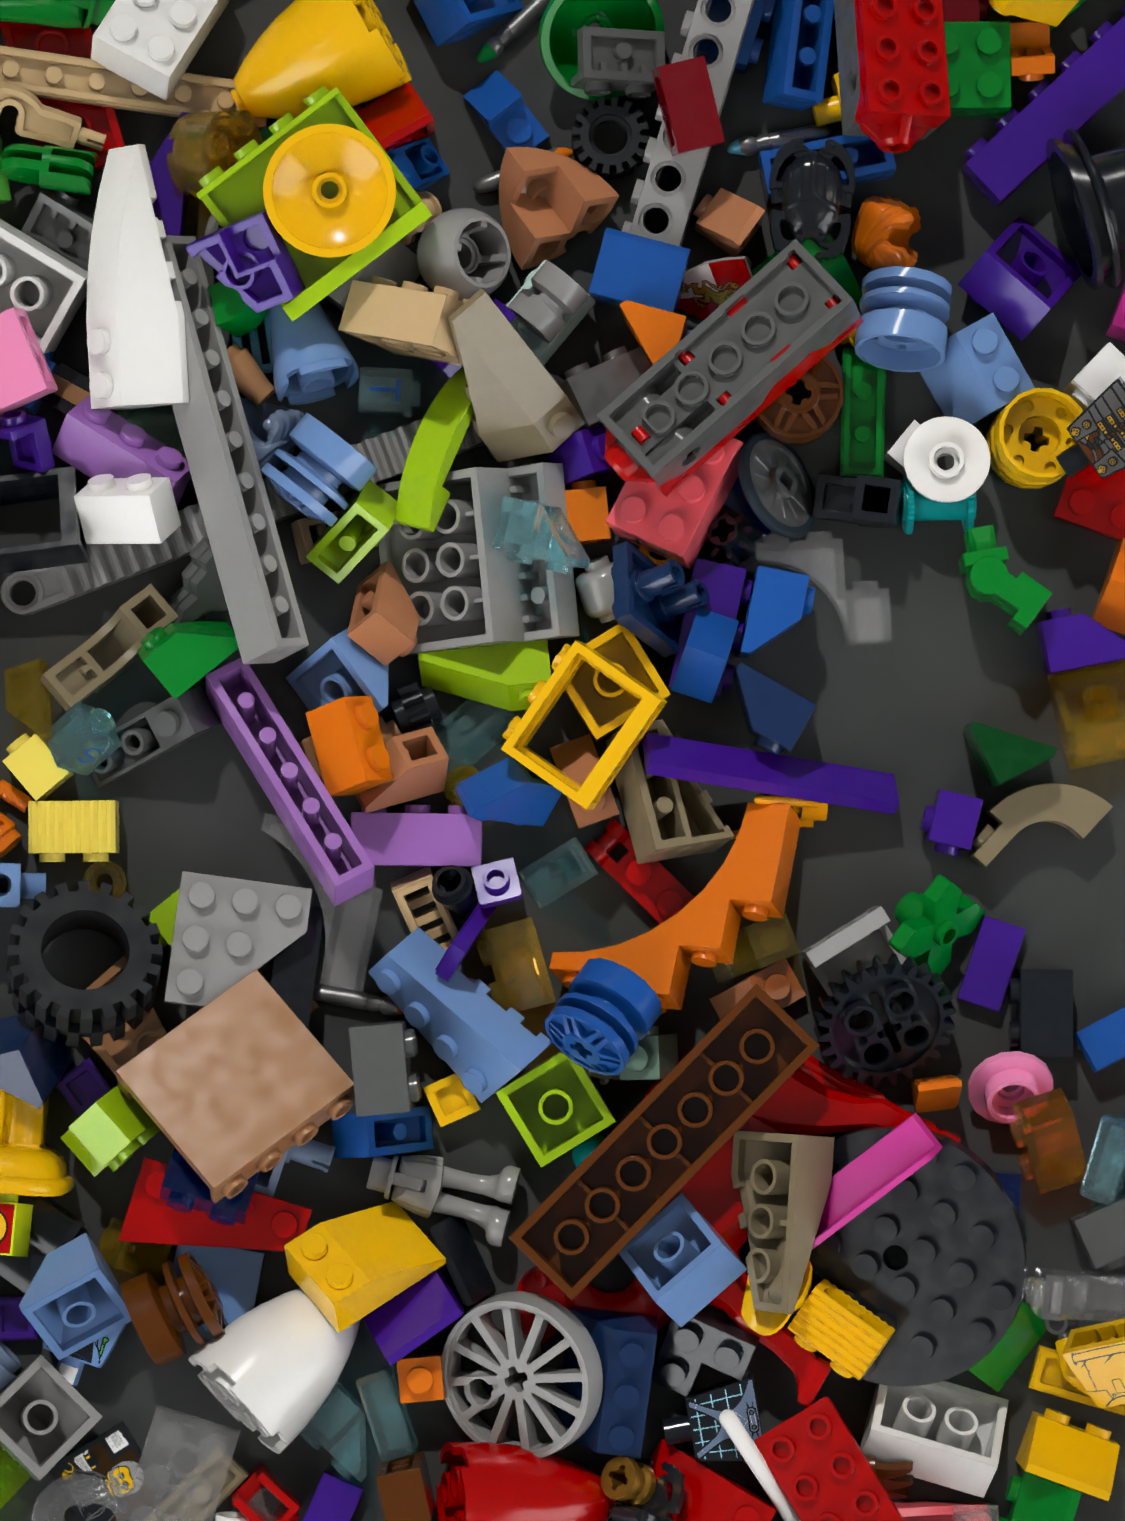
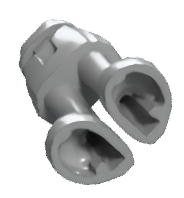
[366,1154,521,1247]

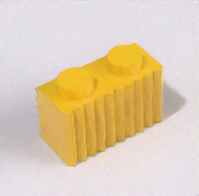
[787,1279,896,1380]

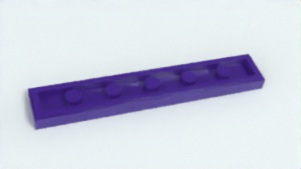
[643,733,900,814]

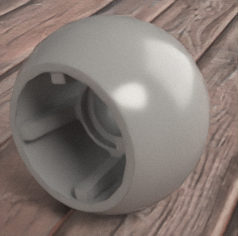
[417,208,511,301]

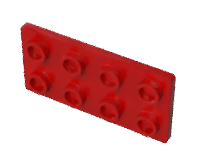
[755,1396,904,1521]

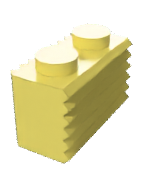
[28,800,120,862]

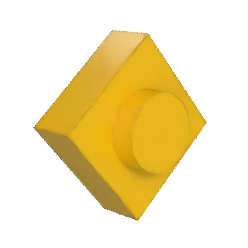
[423,1073,481,1127]

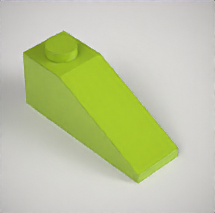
[418,640,551,711]

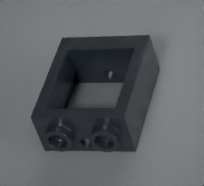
[0,466,88,574]

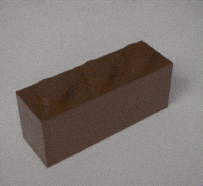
[376,1451,435,1521]

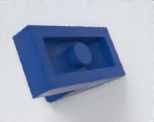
[463,70,550,150]

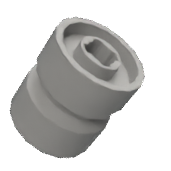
[508,260,589,344]

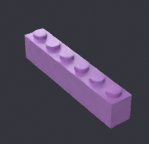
[206,658,375,906]

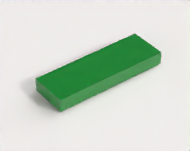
[839,347,886,478]

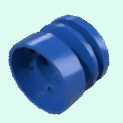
[545,958,661,1076]

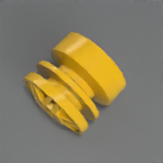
[986,388,1083,489]

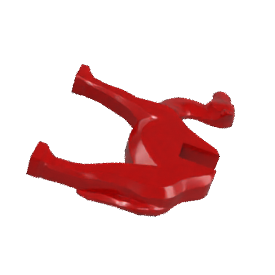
[503,1056,961,1408]

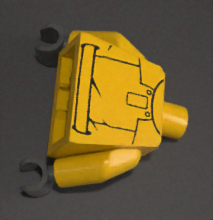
[1045,1308,1125,1408]

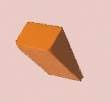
[911,1075,962,1113]

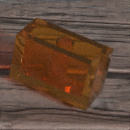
[1009,1087,1090,1195]

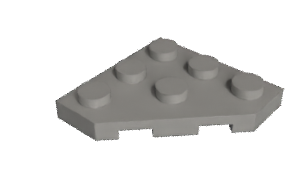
[164,871,312,1008]

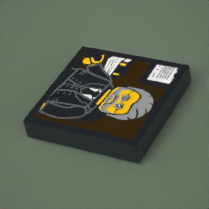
[49,1421,168,1521]

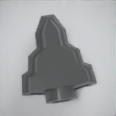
[168,537,228,623]

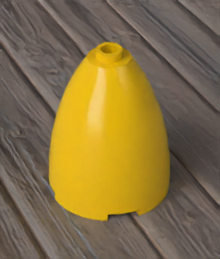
[230,0,412,119]

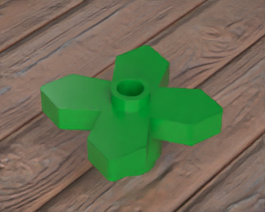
[888,874,986,975]

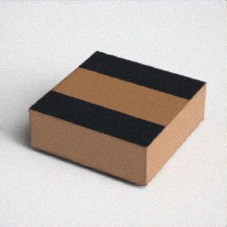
[40,362,91,415]

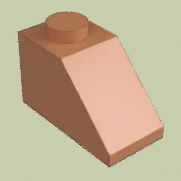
[693,188,765,257]
[347,561,420,666]
[549,734,620,830]

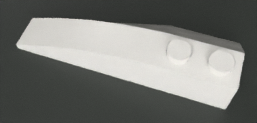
[86,144,189,410]

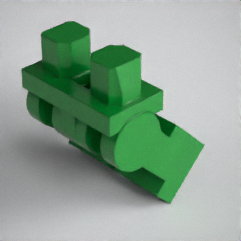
[958,525,1052,636]

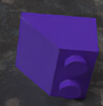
[958,216,1081,341]
[362,1269,465,1366]

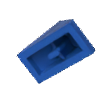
[670,607,739,704]

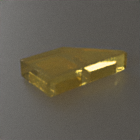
[4,659,52,739]

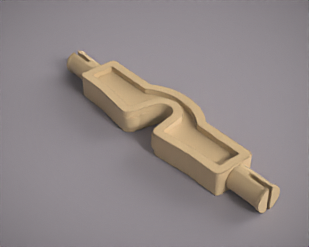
[0,83,107,152]

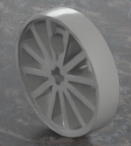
[441,1291,603,1458]

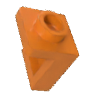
[1010,20,1055,81]

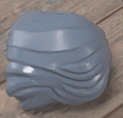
[240,397,304,475]

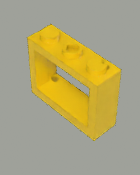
[501,640,668,810]

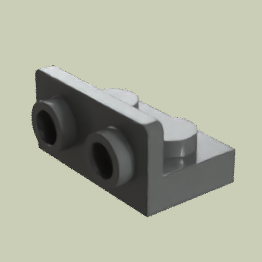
[571,26,665,98]
[21,189,96,272]

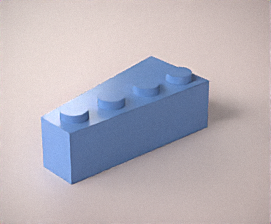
[368,927,553,1103]

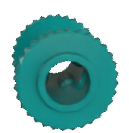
[899,474,977,534]

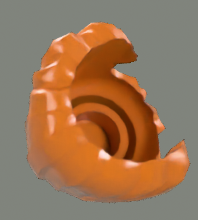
[851,195,921,270]

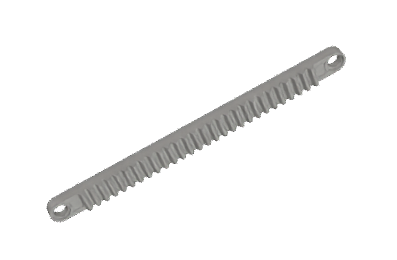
[0,374,564,616]

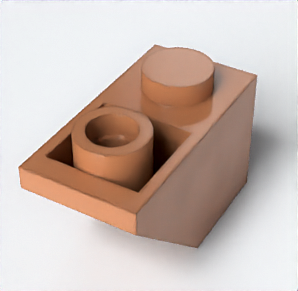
[355,726,449,813]

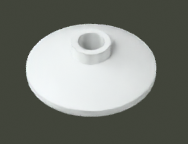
[903,416,990,503]

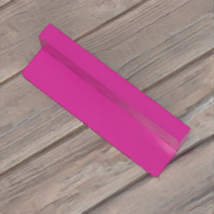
[812,1112,943,1249]

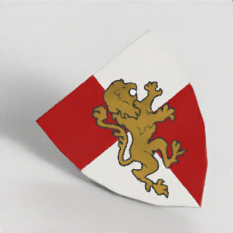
[679,256,753,320]

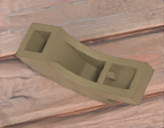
[40,584,179,713]
[969,783,1113,867]

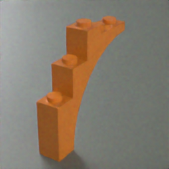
[549,802,801,1014]

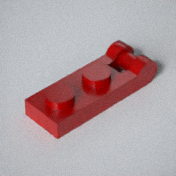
[583,818,695,924]

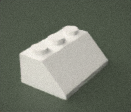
[860,1380,1009,1498]

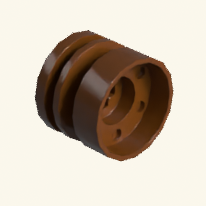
[753,357,843,446]
[120,1251,227,1367]

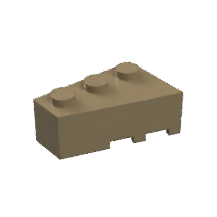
[605,719,735,864]

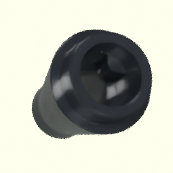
[432,865,479,920]

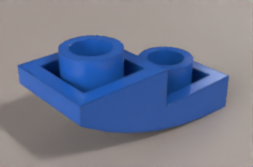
[1073,1007,1125,1073]

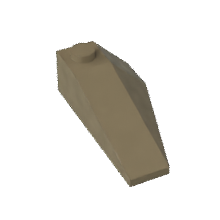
[448,288,585,462]
[731,1131,835,1314]

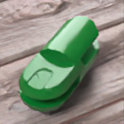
[0,144,98,195]

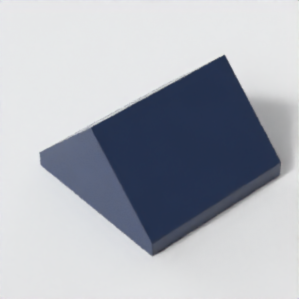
[0,1013,72,1109]

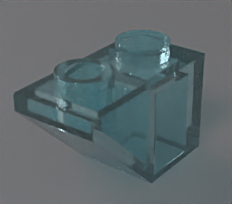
[492,496,590,574]
[299,1381,369,1482]

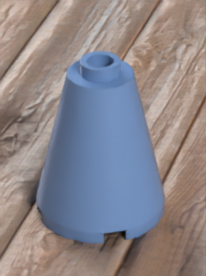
[269,302,359,405]

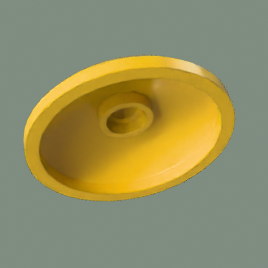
[263,123,396,258]

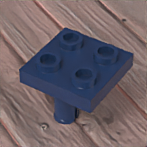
[611,541,709,658]

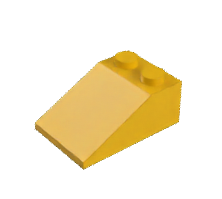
[284,1201,446,1333]

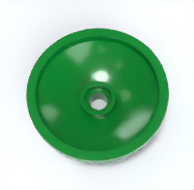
[538,0,665,100]

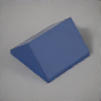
[589,228,691,314]

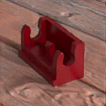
[652,56,725,156]

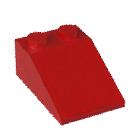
[650,1438,777,1521]

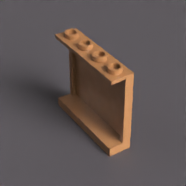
[116,969,355,1204]

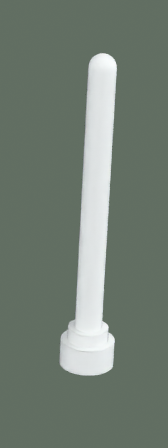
[719,1409,801,1521]

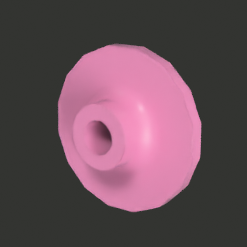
[968,1051,1053,1124]

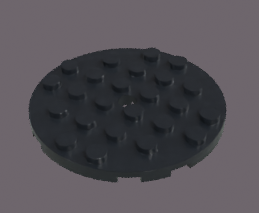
[788,1125,1028,1387]

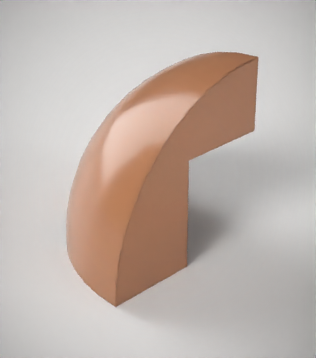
[499,147,619,270]

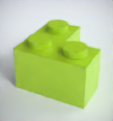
[60,1085,160,1177]

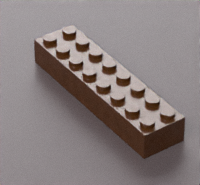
[509,984,820,1300]

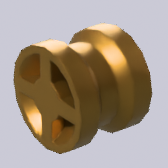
[601,1456,657,1507]

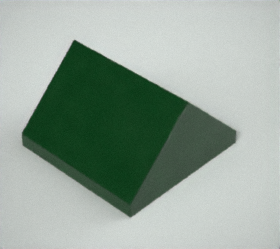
[962,721,1057,787]

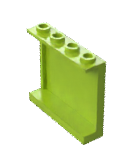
[196,85,433,322]

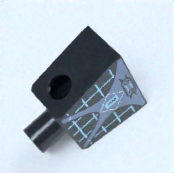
[662,1373,763,1461]

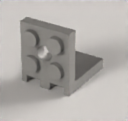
[800,906,906,1024]

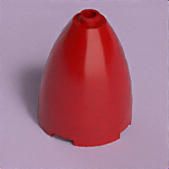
[436,1442,616,1521]

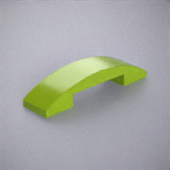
[395,366,474,532]

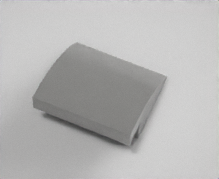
[378,462,580,656]

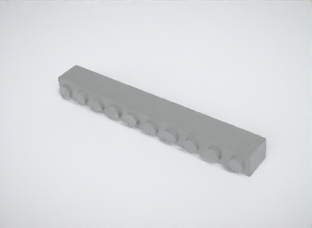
[161,235,309,665]

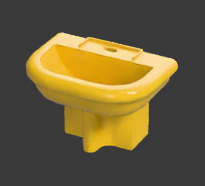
[0,1089,75,1197]

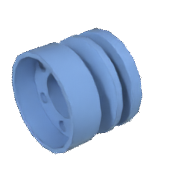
[855,266,952,373]
[260,412,377,527]

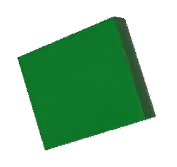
[208,281,270,338]

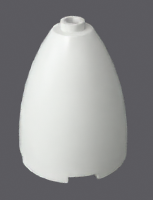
[188,1288,361,1454]

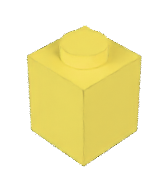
[3,733,74,801]

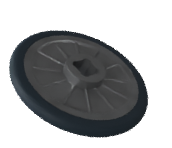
[738,432,815,538]

